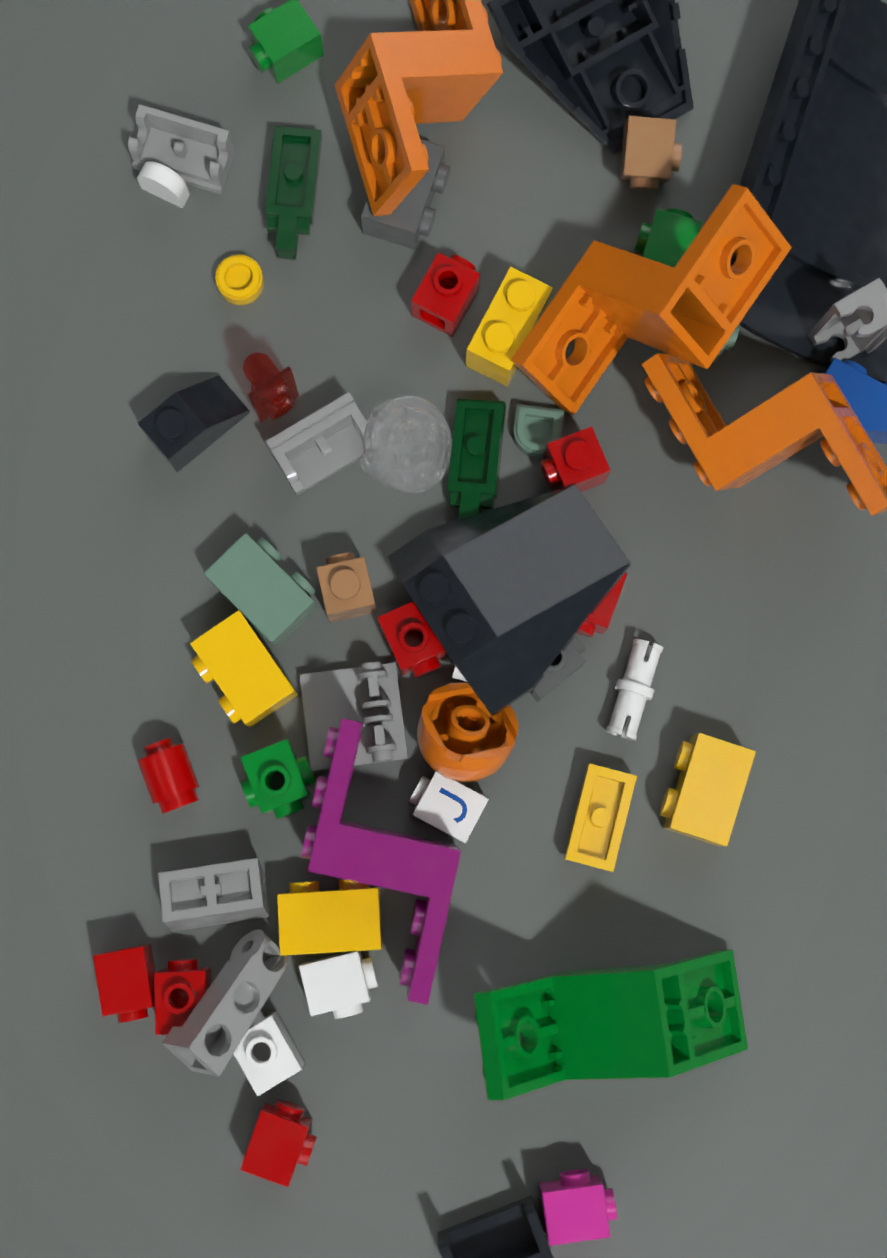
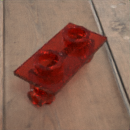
[243,353,299,423]

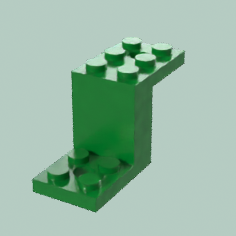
[474,949,748,1101]

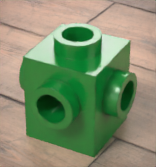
[240,739,316,820]

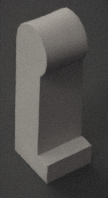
[162,929,288,1077]

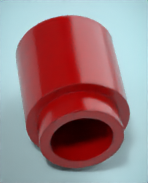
[137,737,200,814]

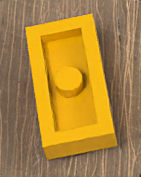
[564,763,637,872]

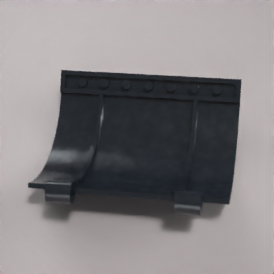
[730,0,887,384]

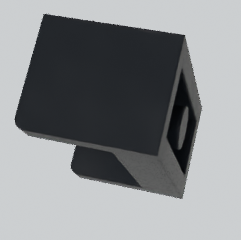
[438,1196,553,1258]

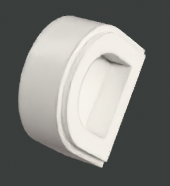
[137,161,190,208]

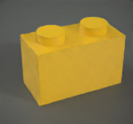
[465,266,553,387]
[190,610,298,728]
[659,733,756,847]
[277,879,383,956]

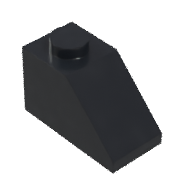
[138,375,250,472]

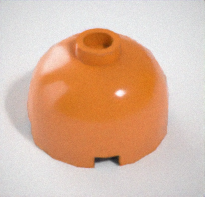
[417,683,519,782]

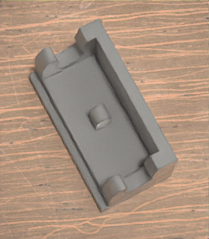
[128,104,236,194]
[807,278,887,362]
[266,392,378,496]
[158,858,270,932]

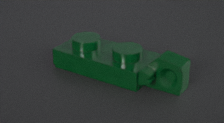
[265,126,322,260]
[447,399,506,520]

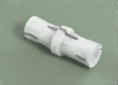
[606,639,663,741]

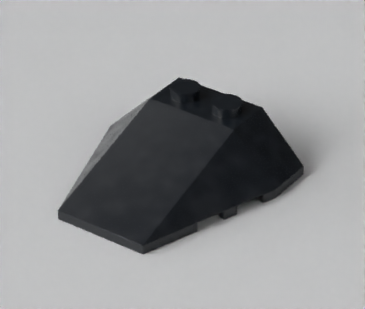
[486,0,694,154]
[388,485,631,716]

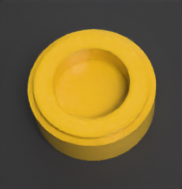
[215,254,264,305]

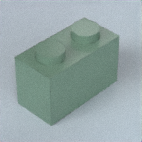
[203,533,317,648]

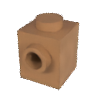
[619,116,682,190]
[316,552,377,623]

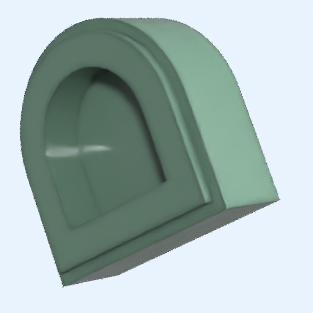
[513,404,565,457]

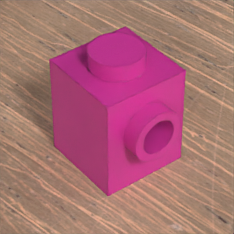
[539,1169,617,1246]

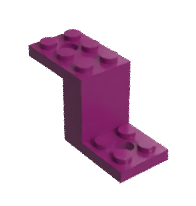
[301,718,461,1005]

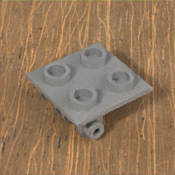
[299,662,408,771]

